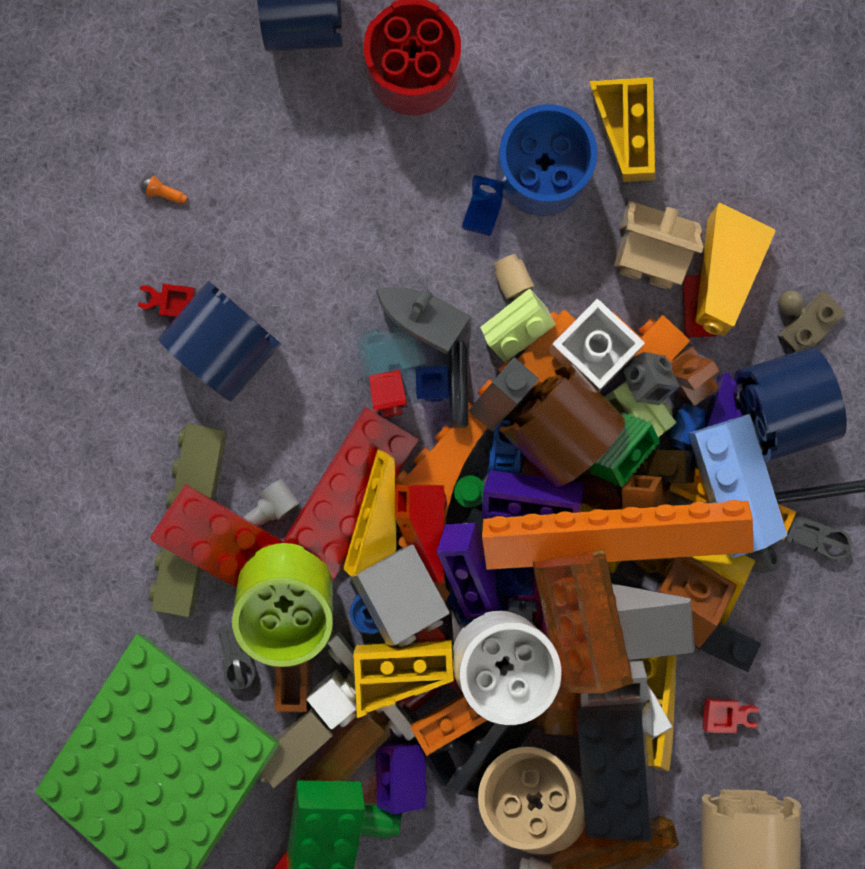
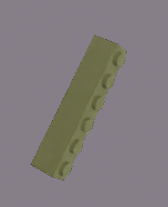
[148,423,228,617]

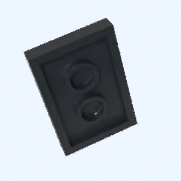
[450,720,538,798]

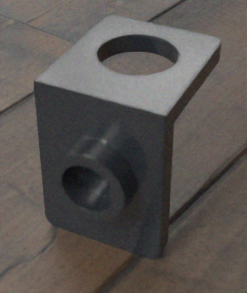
[422,735,462,787]

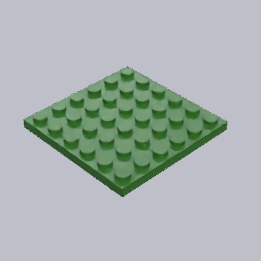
[35,634,281,869]

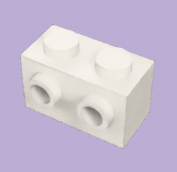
[307,669,357,730]

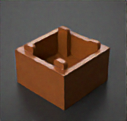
[654,557,736,648]

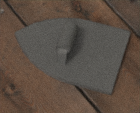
[376,287,471,354]

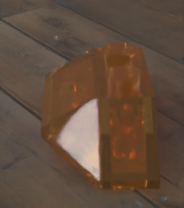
[550,815,679,869]

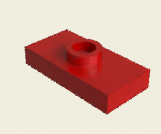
[682,275,717,338]

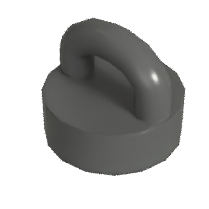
[745,544,780,573]

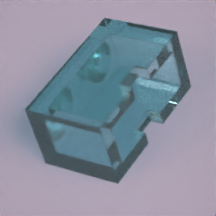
[357,326,426,378]

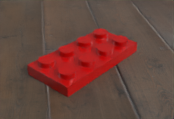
[150,484,283,588]

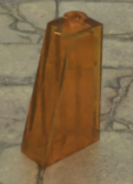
[290,710,390,802]

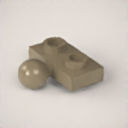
[778,290,846,352]

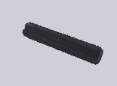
[449,340,468,429]

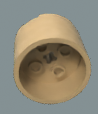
[478,747,586,855]
[701,790,801,869]

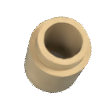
[494,254,535,301]

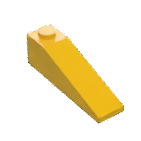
[343,450,396,577]

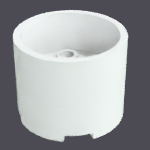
[452,611,561,725]

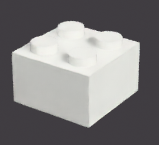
[549,299,645,392]

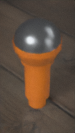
[140,176,188,205]

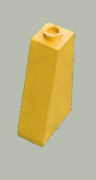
[695,202,776,336]

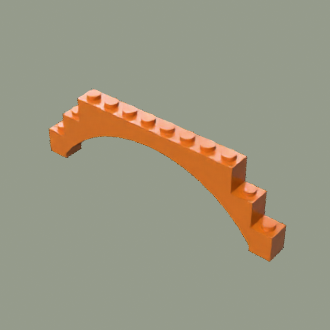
[395,309,690,602]

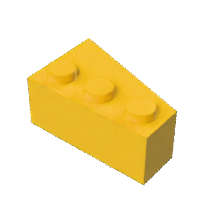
[589,77,655,182]
[353,640,454,718]

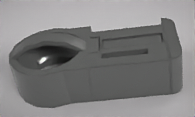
[784,516,852,560]
[216,625,256,689]

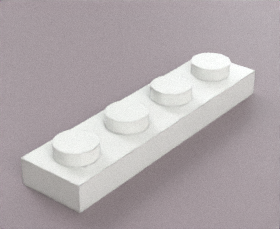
[327,632,415,741]

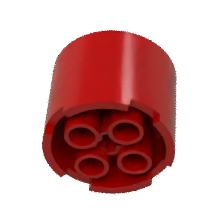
[363,0,461,115]

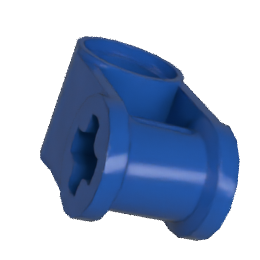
[487,419,521,477]

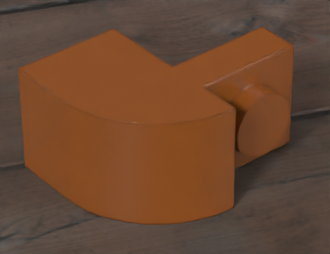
[670,347,720,406]
[622,474,670,509]

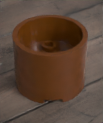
[500,362,625,487]

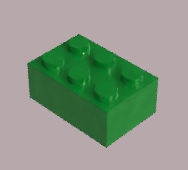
[287,780,365,869]

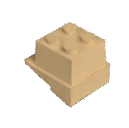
[614,201,704,289]

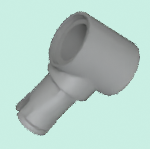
[244,479,300,527]

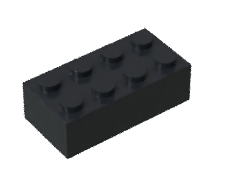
[577,700,659,841]

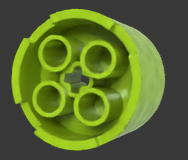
[232,543,333,667]

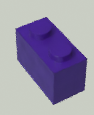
[376,740,427,814]

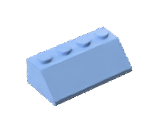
[688,414,788,558]

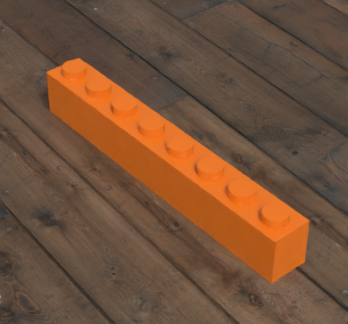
[482,500,753,570]

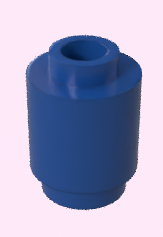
[667,404,707,451]

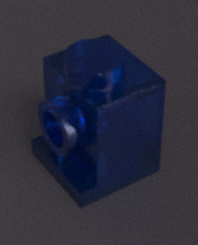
[415,366,449,402]

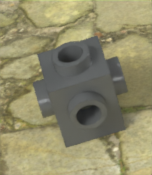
[623,352,680,405]

